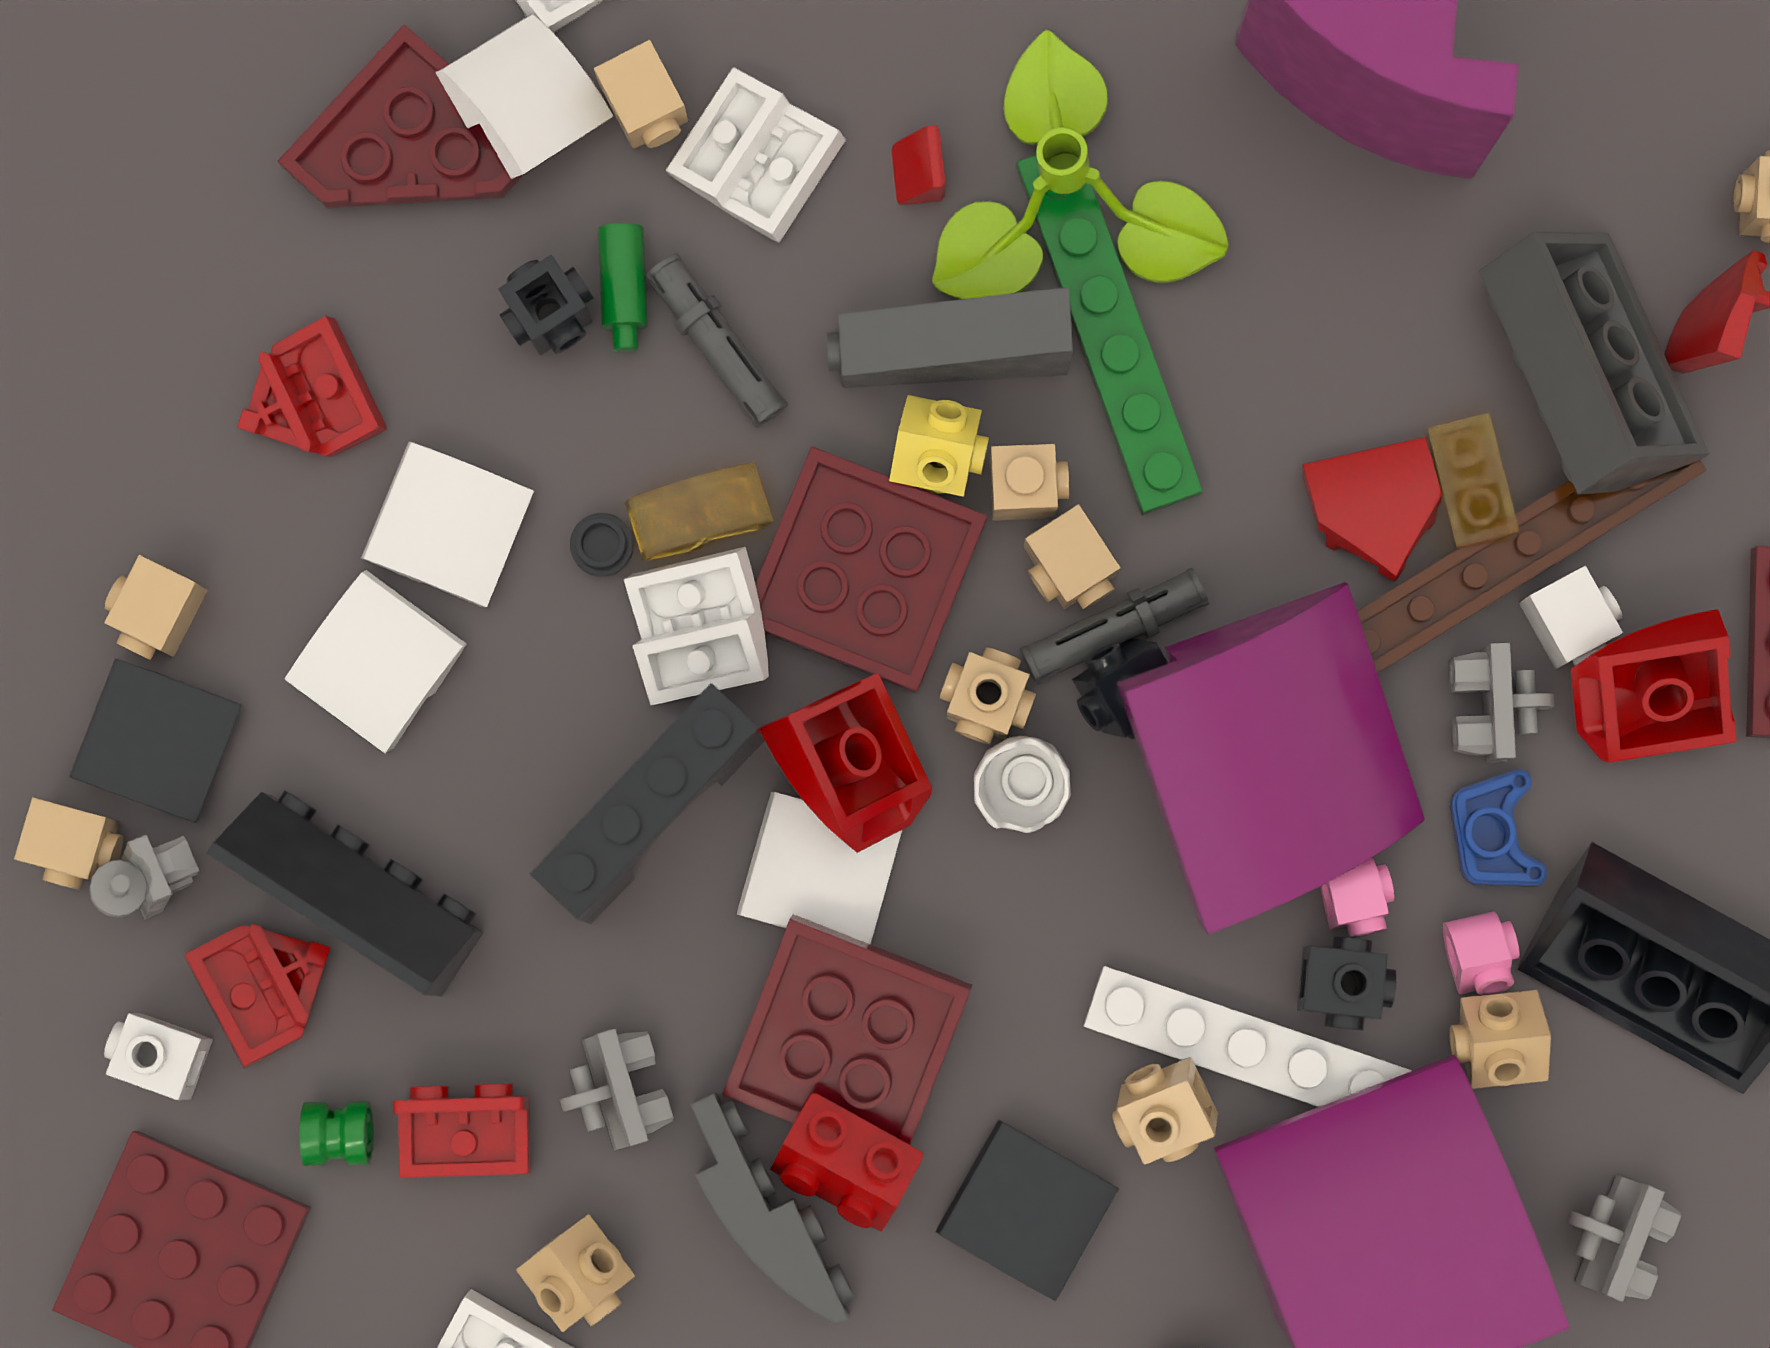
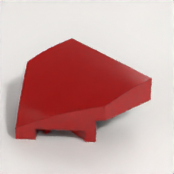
[1664,250,1770,374]
[237,316,388,457]
[1302,437,1442,582]
[184,924,330,1069]

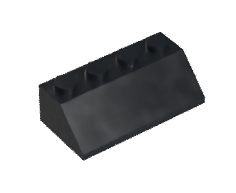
[207,790,484,997]
[1517,842,1770,1094]

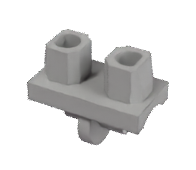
[1449,643,1555,763]
[89,835,199,920]
[559,1029,674,1151]
[1567,1175,1681,1302]

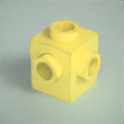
[889,395,989,497]

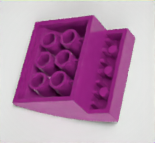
[1235,0,1519,179]
[1117,582,1425,934]
[1213,1055,1570,1348]

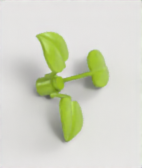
[932,30,1229,300]

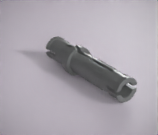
[645,253,788,428]
[1020,568,1209,685]

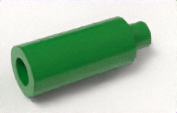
[598,223,647,352]

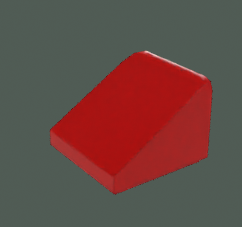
[891,125,946,205]

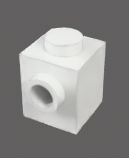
[1519,566,1623,669]
[104,1013,213,1100]

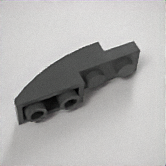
[690,1093,855,1325]

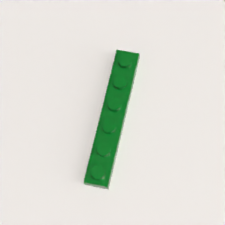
[1016,155,1203,515]

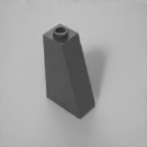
[827,288,1073,388]

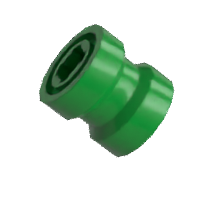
[299,1101,374,1166]

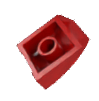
[1570,609,1737,763]
[760,672,932,853]

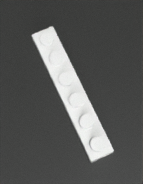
[1083,966,1412,1107]

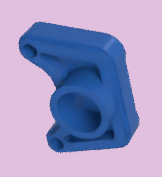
[1449,769,1547,887]

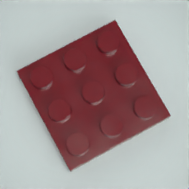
[755,446,987,693]
[722,914,972,1145]
[52,1131,311,1348]

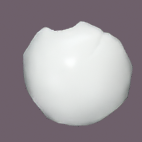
[974,736,1071,833]

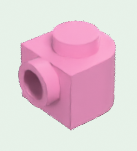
[1320,857,1394,938]
[1442,911,1519,995]

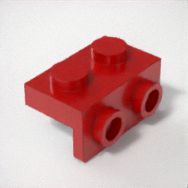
[393,1084,531,1178]
[770,1093,923,1232]

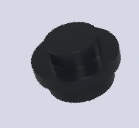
[570,513,634,577]

